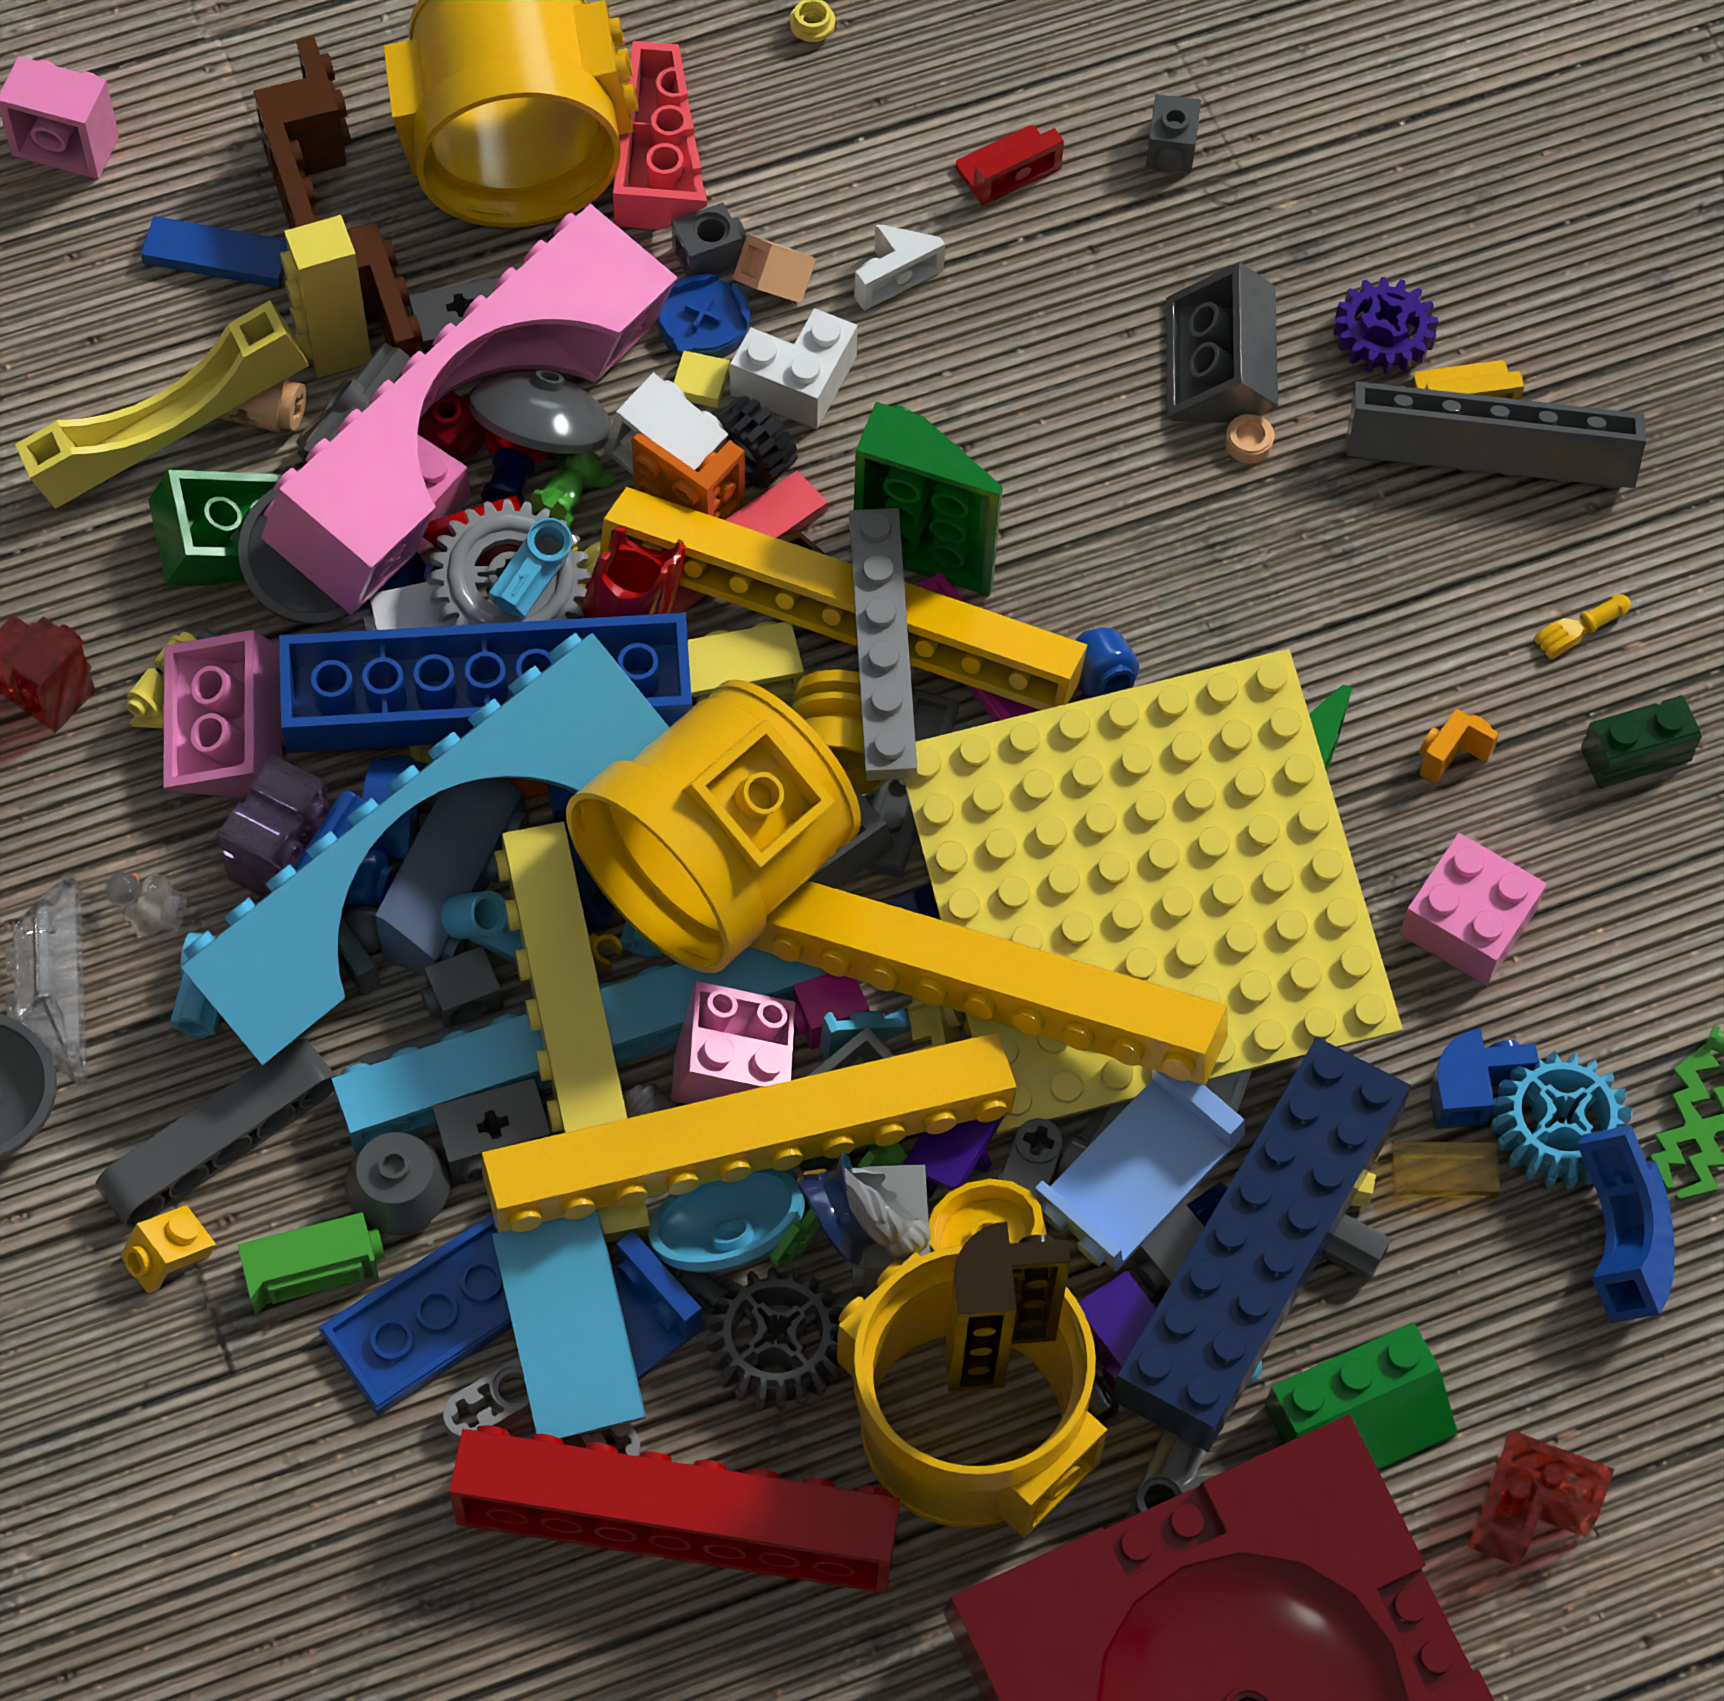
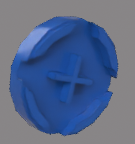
[657,273,751,358]

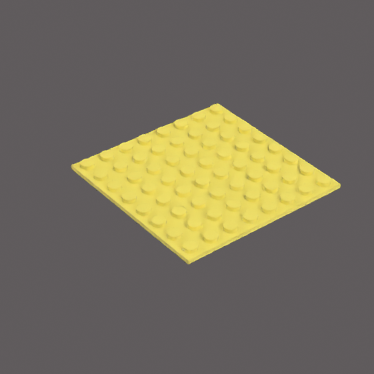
[903,649,1403,1134]

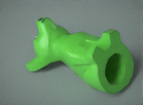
[530,451,617,530]

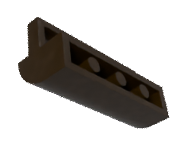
[945,1222,1070,1392]

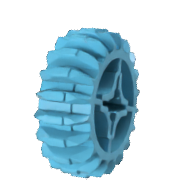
[1491,1050,1633,1191]

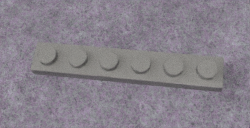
[849,508,917,781]

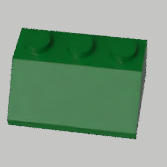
[1264,1322,1458,1471]

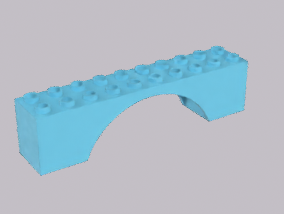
[181,633,669,1065]

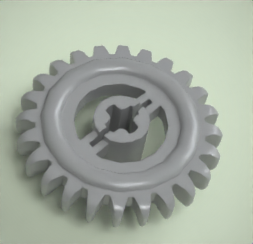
[427,499,592,626]

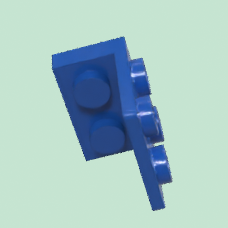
[612,1231,703,1381]

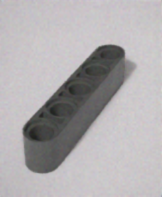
[95,1039,336,1228]

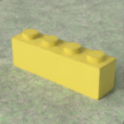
[280,215,371,378]

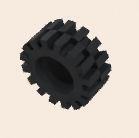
[716,396,798,489]

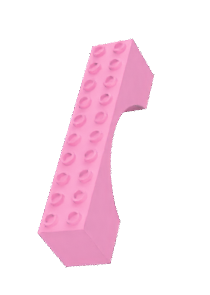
[261,204,678,615]

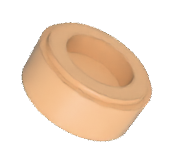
[1225,414,1274,464]

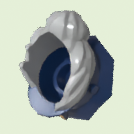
[797,1152,931,1265]

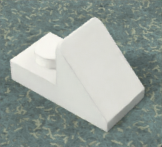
[854,225,945,311]

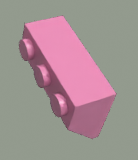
[163,630,282,798]

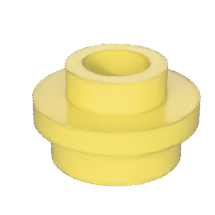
[790,0,835,42]

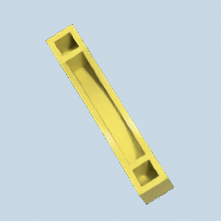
[15,300,309,509]

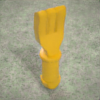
[1533,594,1631,660]

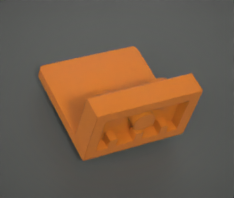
[631,432,745,520]

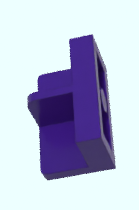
[903,1113,1007,1198]

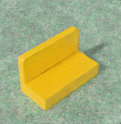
[1413,360,1525,400]

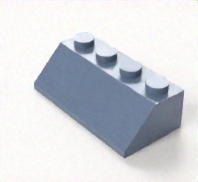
[375,778,529,977]

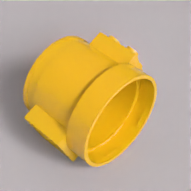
[383,0,639,228]
[566,680,861,973]
[837,1245,1108,1539]

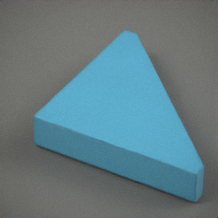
[819,1009,911,1061]

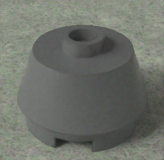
[345,1132,451,1236]

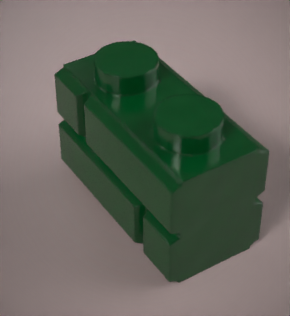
[1581,695,1702,789]

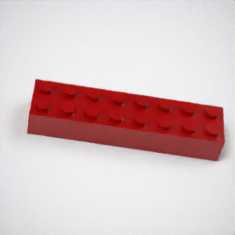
[449,1425,900,1594]

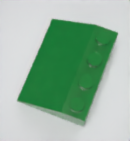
[853,402,1003,596]

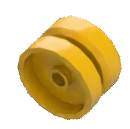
[928,1179,1047,1252]

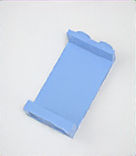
[1035,1069,1245,1272]

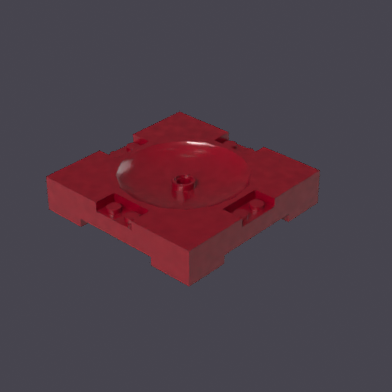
[943,1414,1494,1701]

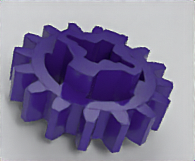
[1333,277,1439,375]

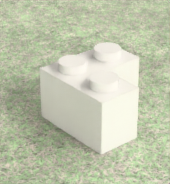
[730,308,858,429]
[603,372,728,475]

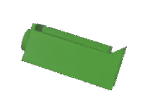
[237,1212,386,1317]

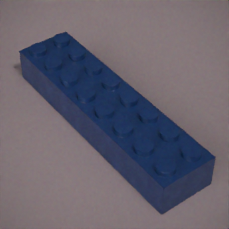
[1112,1037,1411,1452]

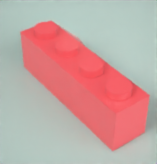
[613,41,707,230]

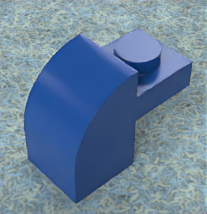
[362,755,429,859]
[1430,1029,1539,1129]

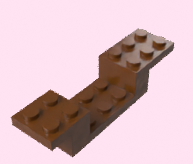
[253,36,423,358]

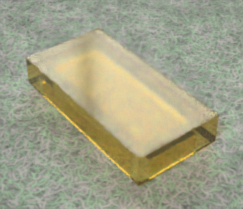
[1390,1141,1500,1198]

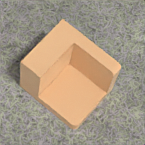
[732,234,816,302]

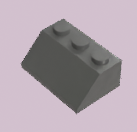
[1166,262,1278,423]

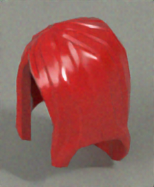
[581,527,686,618]

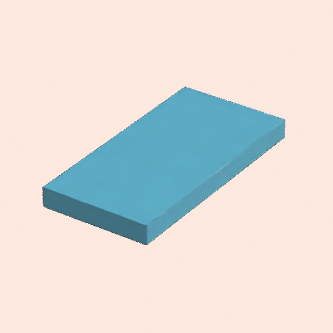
[492,1209,646,1440]

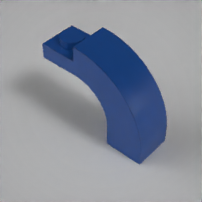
[1577,1125,1675,1323]

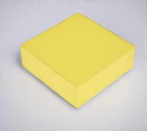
[674,351,730,408]

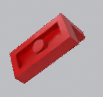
[955,125,1064,206]

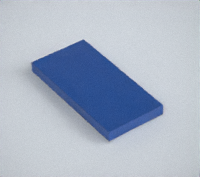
[318,1213,513,1416]

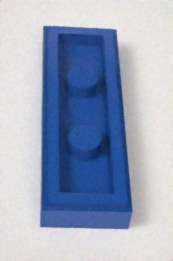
[141,216,288,288]

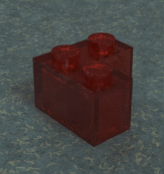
[0,614,96,733]
[1466,1429,1614,1566]

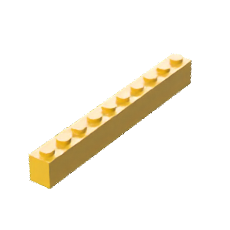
[599,487,1088,710]
[749,880,1228,1085]
[482,1032,1017,1233]

